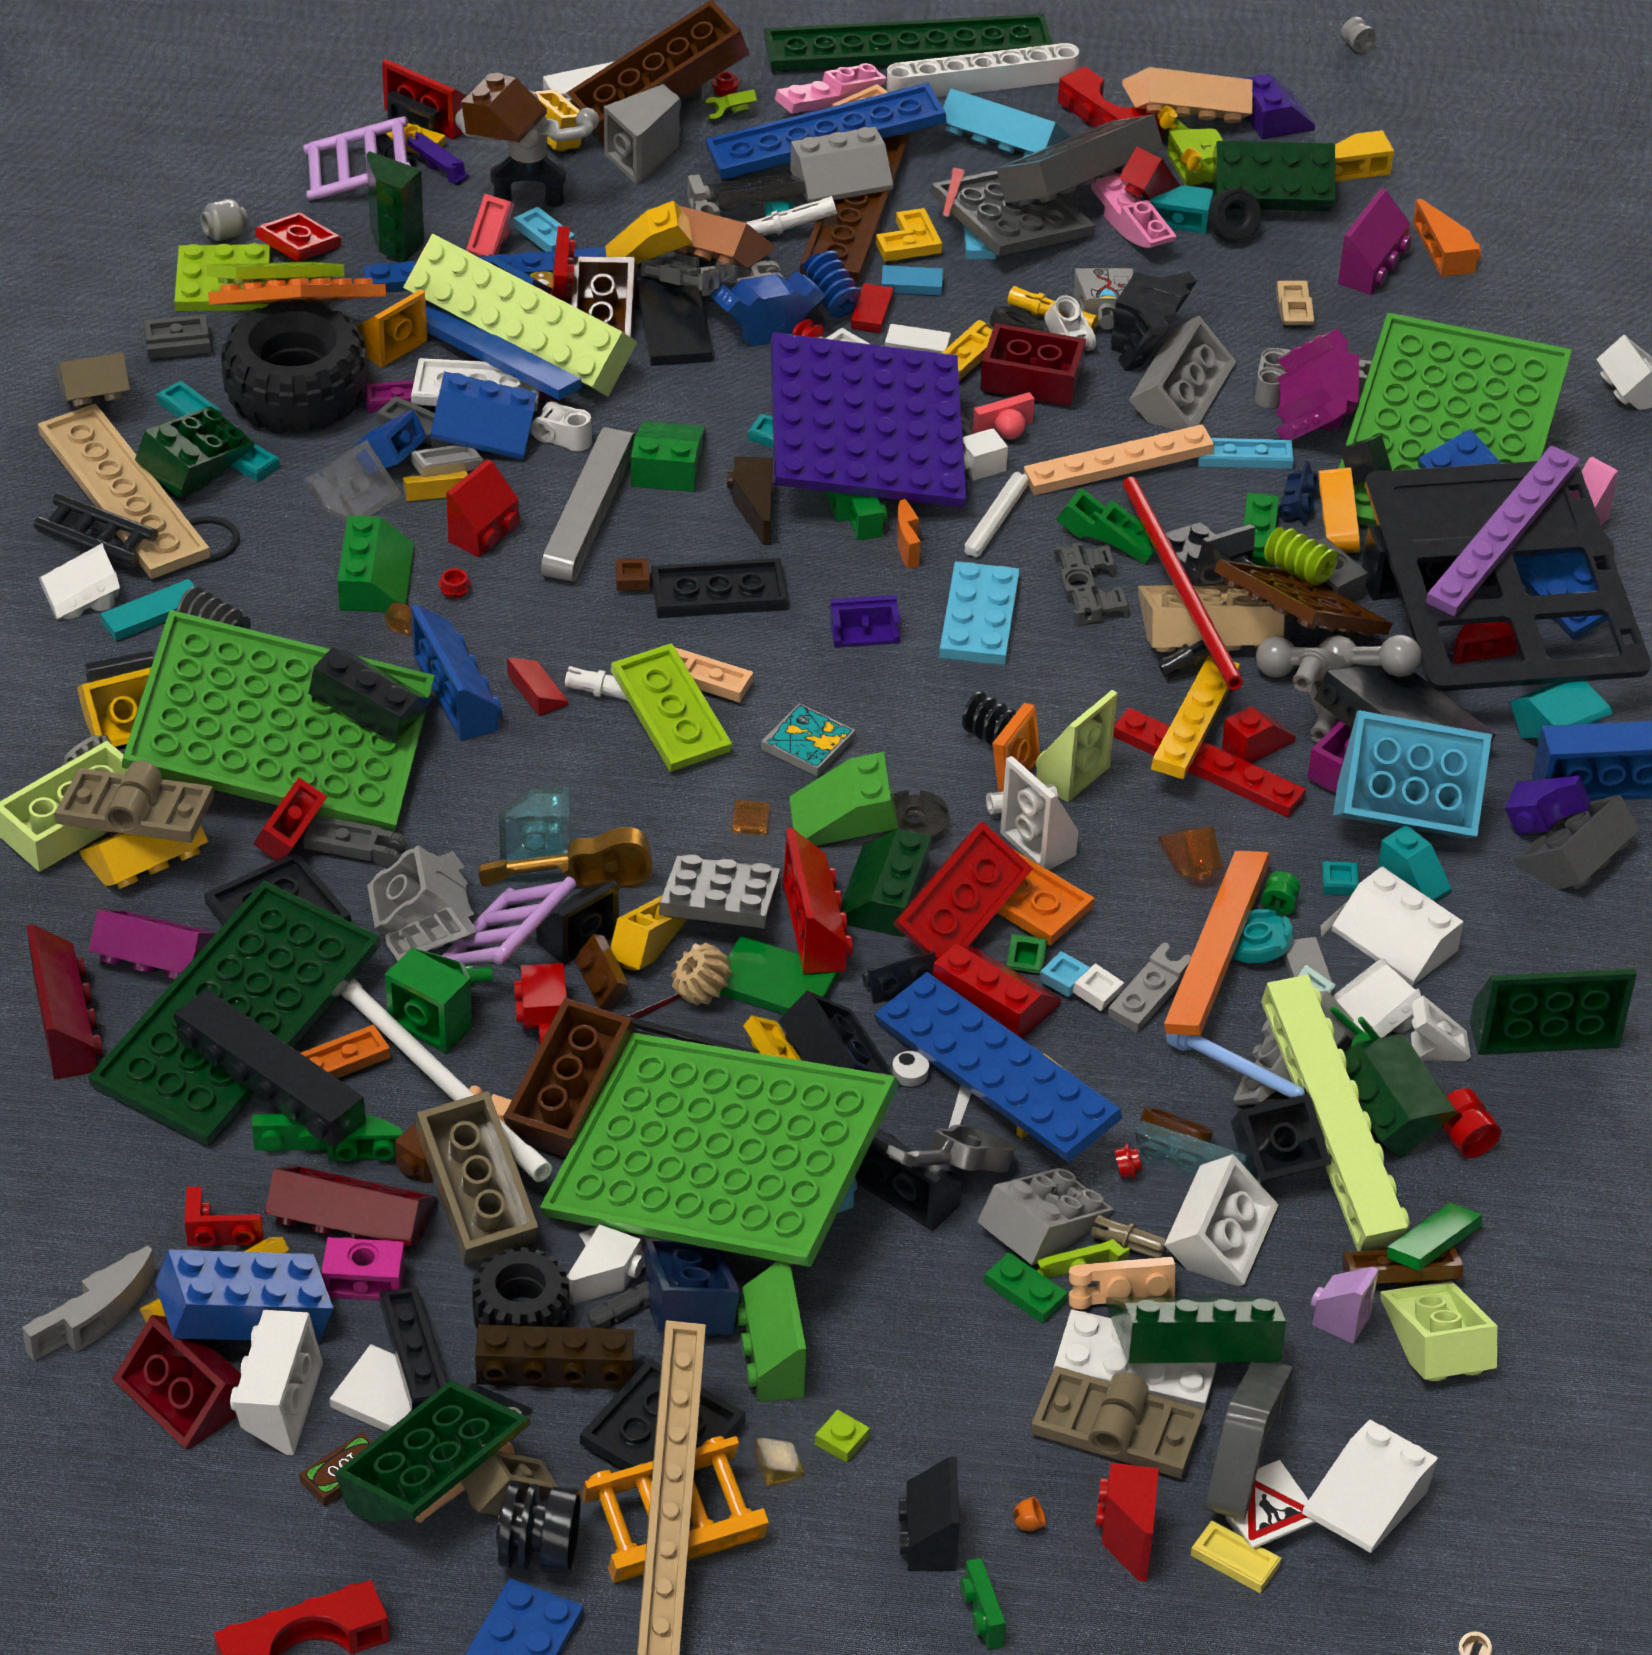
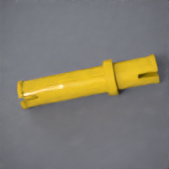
[1007,286,1099,332]

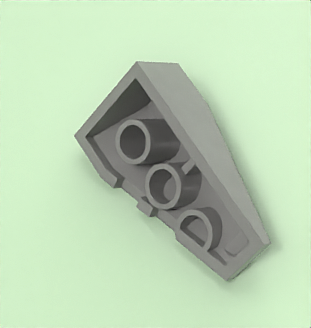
[1233,991,1354,1105]

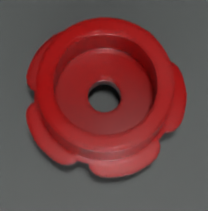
[711,71,740,97]
[438,568,471,598]
[1114,1143,1142,1179]

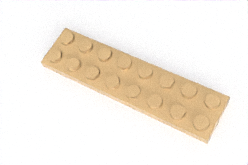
[38,403,210,579]

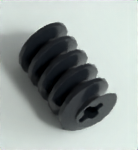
[962,691,1017,745]

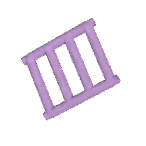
[303,116,411,201]
[442,877,576,966]

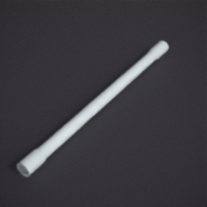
[340,978,552,1182]

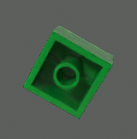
[385,948,493,1054]

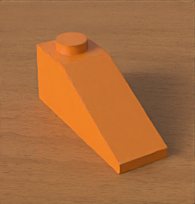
[1413,199,1481,277]

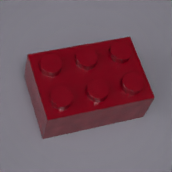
[980,323,1086,406]

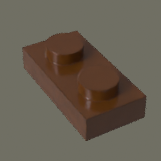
[575,934,629,1011]

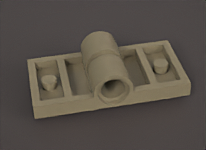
[55,761,214,843]
[1030,1366,1205,1479]

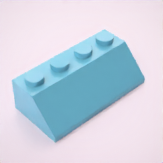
[942,88,1070,157]

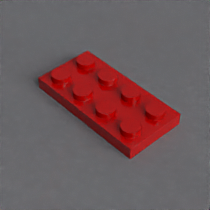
[893,821,1034,960]

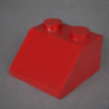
[446,459,520,557]
[1095,1463,1159,1582]

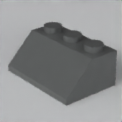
[1514,795,1640,889]

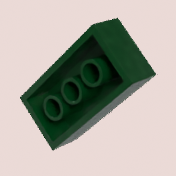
[1213,141,1335,212]

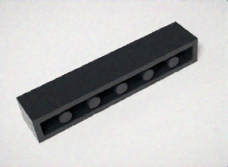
[175,989,366,1147]

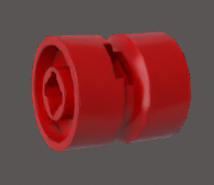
[1441,1088,1502,1158]

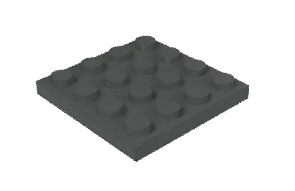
[930,170,1096,256]

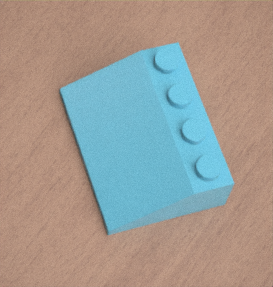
[1333,710,1492,839]

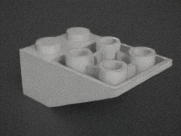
[977,1168,1114,1265]

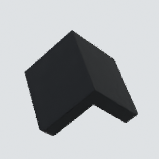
[1340,435,1392,485]

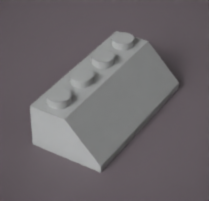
[1129,315,1236,431]

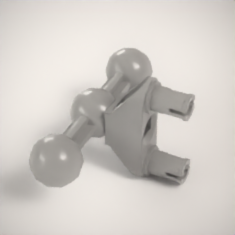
[1256,634,1421,743]

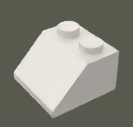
[1596,335,1652,410]

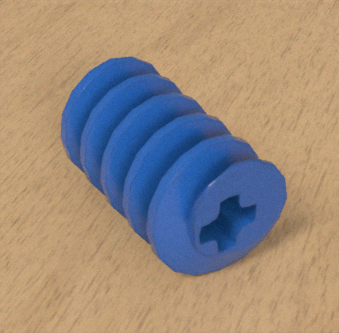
[802,251,861,318]

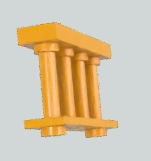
[582,1436,769,1583]

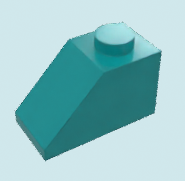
[1150,185,1213,234]
[1377,825,1452,902]

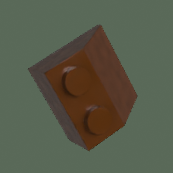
[461,72,547,142]

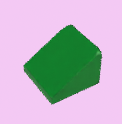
[1006,934,1047,974]

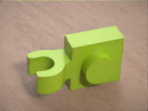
[703,89,757,121]

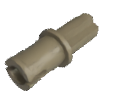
[1091,1215,1167,1258]

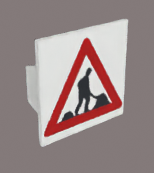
[1225,1460,1316,1549]

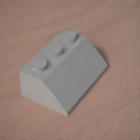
[790,127,893,203]

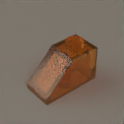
[1157,826,1223,881]

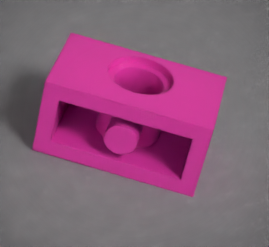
[321,1237,405,1301]

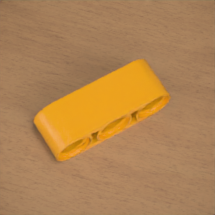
[1318,467,1360,554]

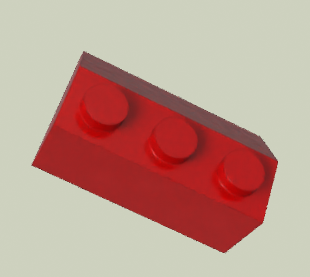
[382,59,467,140]
[933,943,1061,1039]

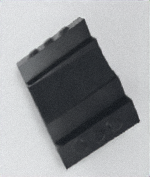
[1111,271,1197,371]

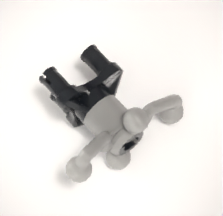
[455,90,599,207]

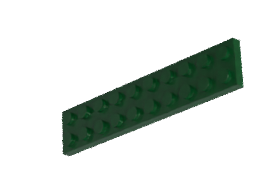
[764,14,1053,71]

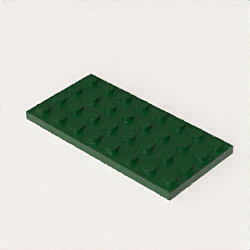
[88,880,381,1146]

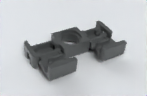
[641,253,738,290]
[1054,543,1129,625]

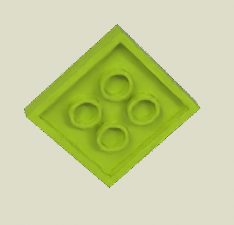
[174,243,271,311]

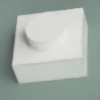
[1072,963,1124,1011]

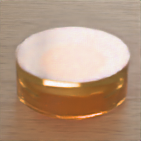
[384,603,412,634]

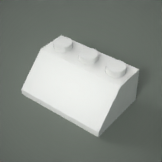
[1332,866,1464,986]
[1164,1154,1278,1287]
[230,1310,323,1455]

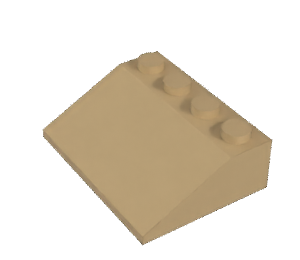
[1138,584,1284,652]

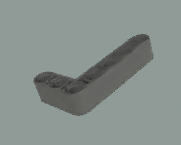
[1205,1362,1294,1520]

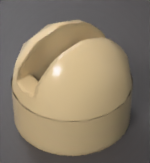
[1459,1632,1492,1655]

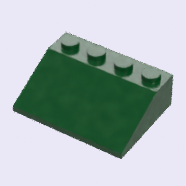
[1470,969,1637,1055]
[1106,1296,1286,1364]
[335,1380,531,1523]

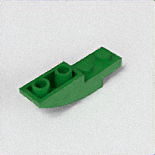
[252,1113,402,1161]

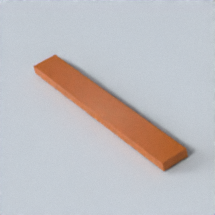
[1164,851,1270,1036]

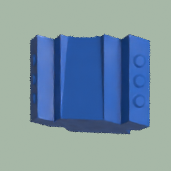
[710,270,826,347]

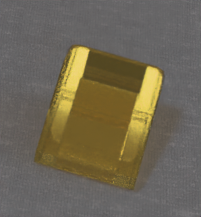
[754,1438,804,1486]

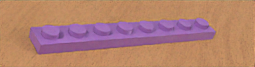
[1426,445,1580,617]

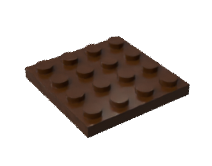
[1214,559,1393,637]

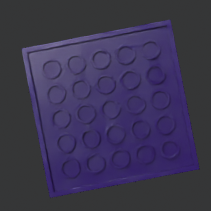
[770,332,966,507]

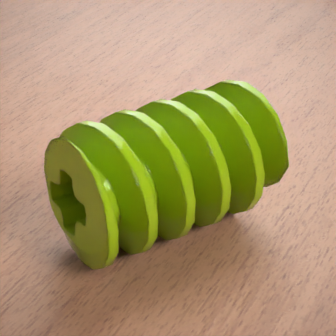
[1264,527,1339,586]

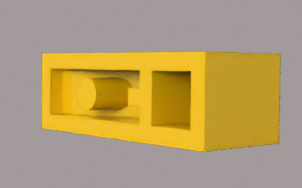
[1335,130,1394,182]
[605,201,693,264]
[610,895,687,971]

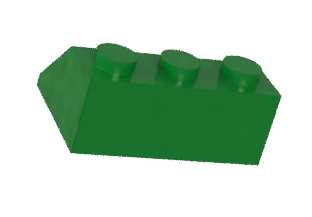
[337,515,414,613]

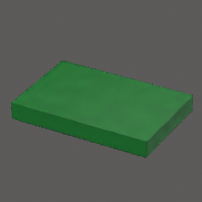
[720,936,839,1015]

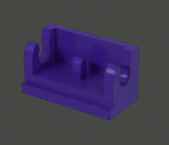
[830,595,900,648]

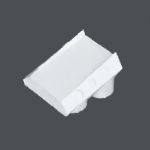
[39,543,120,620]
[1333,958,1421,1040]

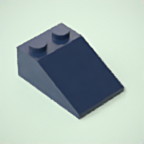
[643,1237,739,1337]

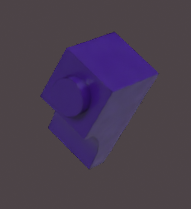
[1505,776,1591,834]

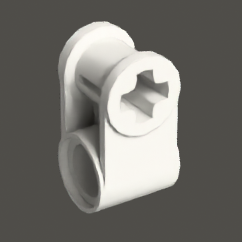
[1044,295,1096,351]
[530,402,593,452]

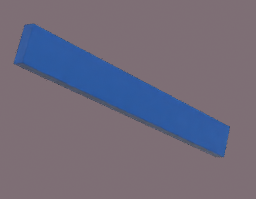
[391,301,582,400]

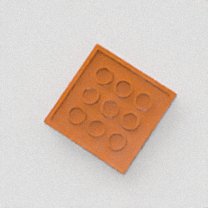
[208,278,386,305]

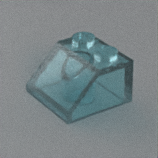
[499,786,570,861]

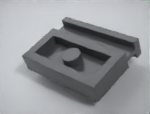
[143,314,211,359]

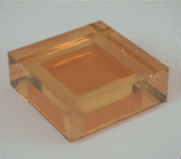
[732,800,770,835]

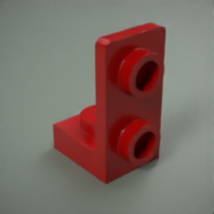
[184,1186,264,1247]

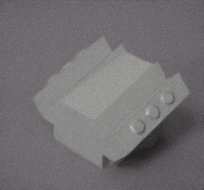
[367,845,477,961]

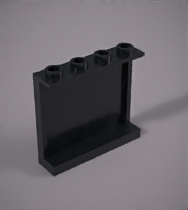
[1314,665,1496,746]

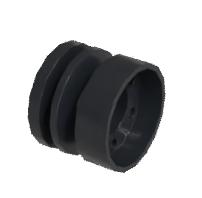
[496,1481,581,1575]

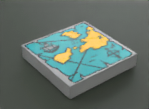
[761,703,856,777]

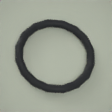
[188,516,239,562]

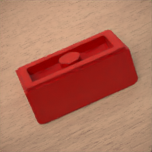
[507,658,568,716]

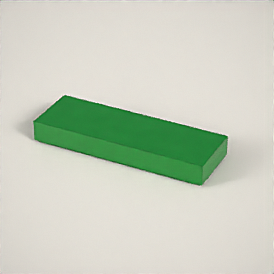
[1387,1202,1482,1271]

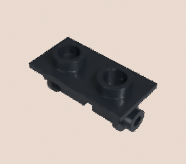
[862,951,936,1003]

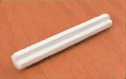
[964,472,1028,558]

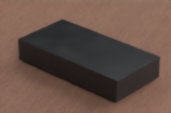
[387,91,441,134]

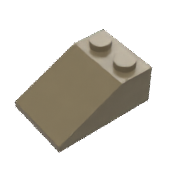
[54,352,130,407]

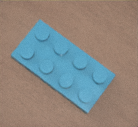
[939,561,1020,665]

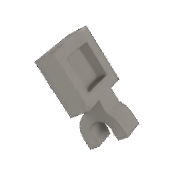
[687,174,720,216]

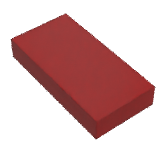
[851,283,894,333]

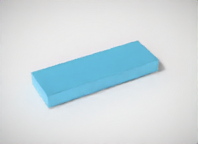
[1197,438,1294,469]

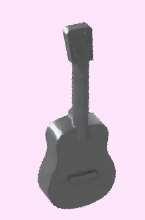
[886,1124,1015,1172]

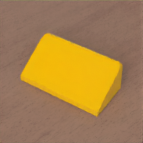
[403,471,468,501]

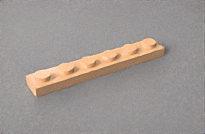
[1024,424,1214,496]

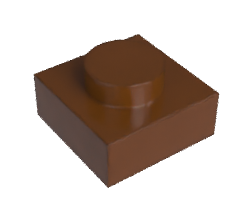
[616,558,649,591]

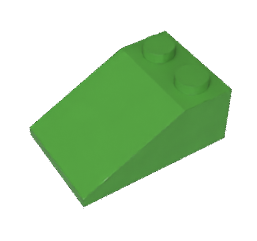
[789,752,899,846]

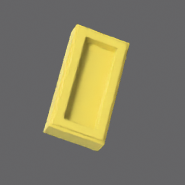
[1191,1521,1282,1593]

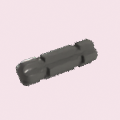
[587,1281,650,1329]

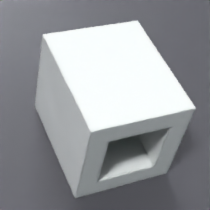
[962,428,1008,481]

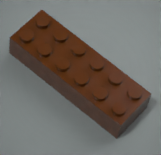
[566,0,750,147]

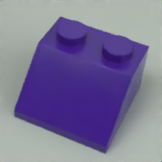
[1243,74,1316,140]

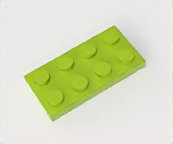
[206,262,345,285]
[610,643,732,772]

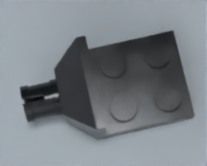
[1150,522,1256,591]

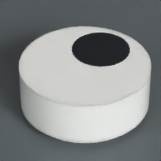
[892,1051,929,1087]

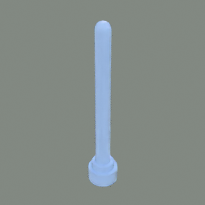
[1166,1034,1305,1098]

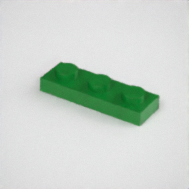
[1243,493,1279,568]

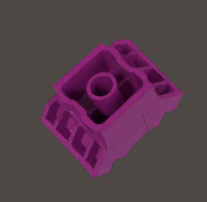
[1275,328,1359,440]

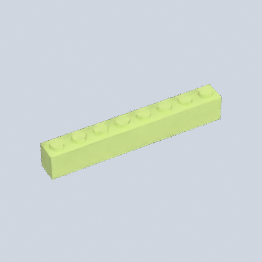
[1261,975,1410,1251]

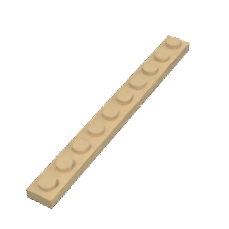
[637,1320,706,1655]

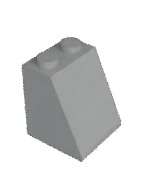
[604,84,681,184]

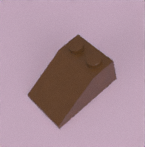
[571,256,638,338]

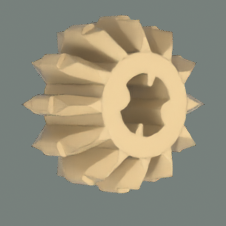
[670,943,733,1006]

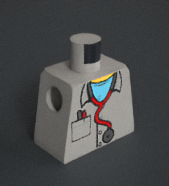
[1073,268,1133,329]

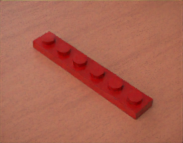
[1113,708,1306,818]

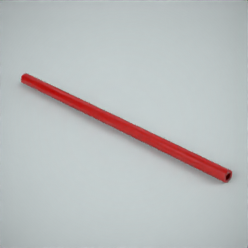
[1122,477,1243,690]

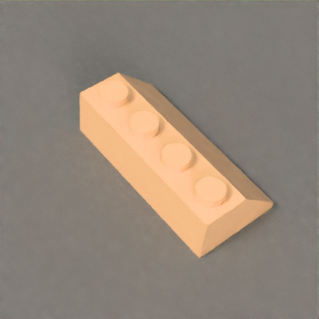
[1122,67,1252,123]

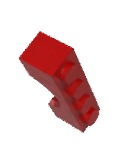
[1058,66,1163,141]
[214,1580,390,1655]

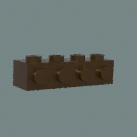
[475,1324,634,1389]

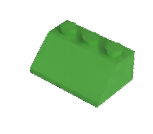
[736,1261,806,1402]

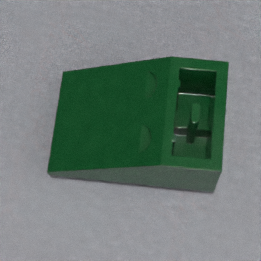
[135,406,255,498]

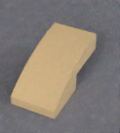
[1276,281,1314,325]

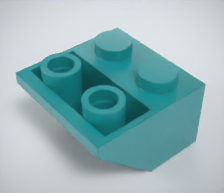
[1509,681,1613,742]

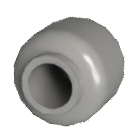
[200,199,248,241]

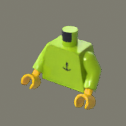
[1157,105,1223,186]

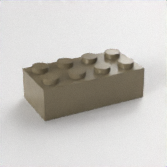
[415,1091,538,1265]

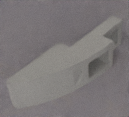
[22,1245,155,1361]

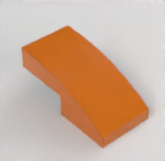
[897,499,921,569]

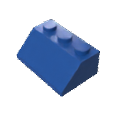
[430,371,537,460]

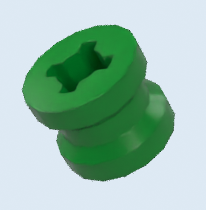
[1260,871,1301,916]

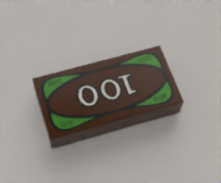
[299,1432,373,1507]

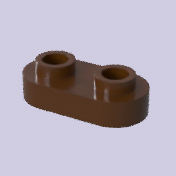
[1140,1106,1213,1151]

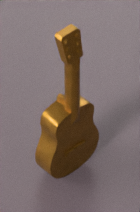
[478,827,652,888]

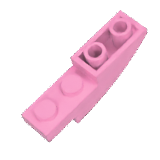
[775,63,886,114]
[1091,173,1176,248]

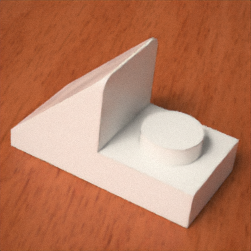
[1411,996,1471,1061]

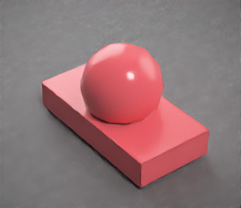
[466,194,515,257]
[972,392,1035,440]

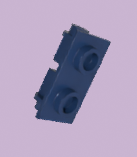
[1279,461,1319,526]

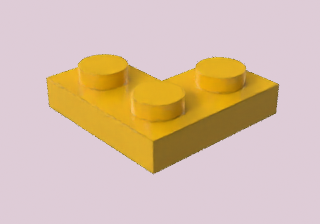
[876,208,942,262]

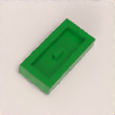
[984,1252,1068,1324]
[959,1558,1006,1650]

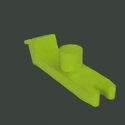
[1037,1239,1130,1278]

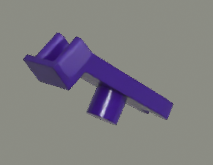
[407,132,469,184]

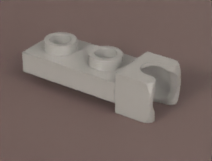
[1108,943,1191,1033]

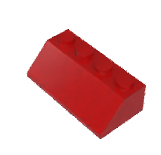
[782,828,853,974]

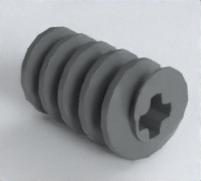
[177,586,251,629]

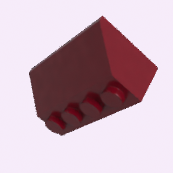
[26,924,103,1080]
[265,1165,437,1251]

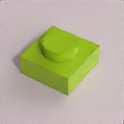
[815,1409,870,1463]

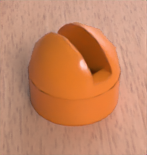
[1013,1496,1046,1532]

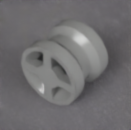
[1340,17,1377,53]

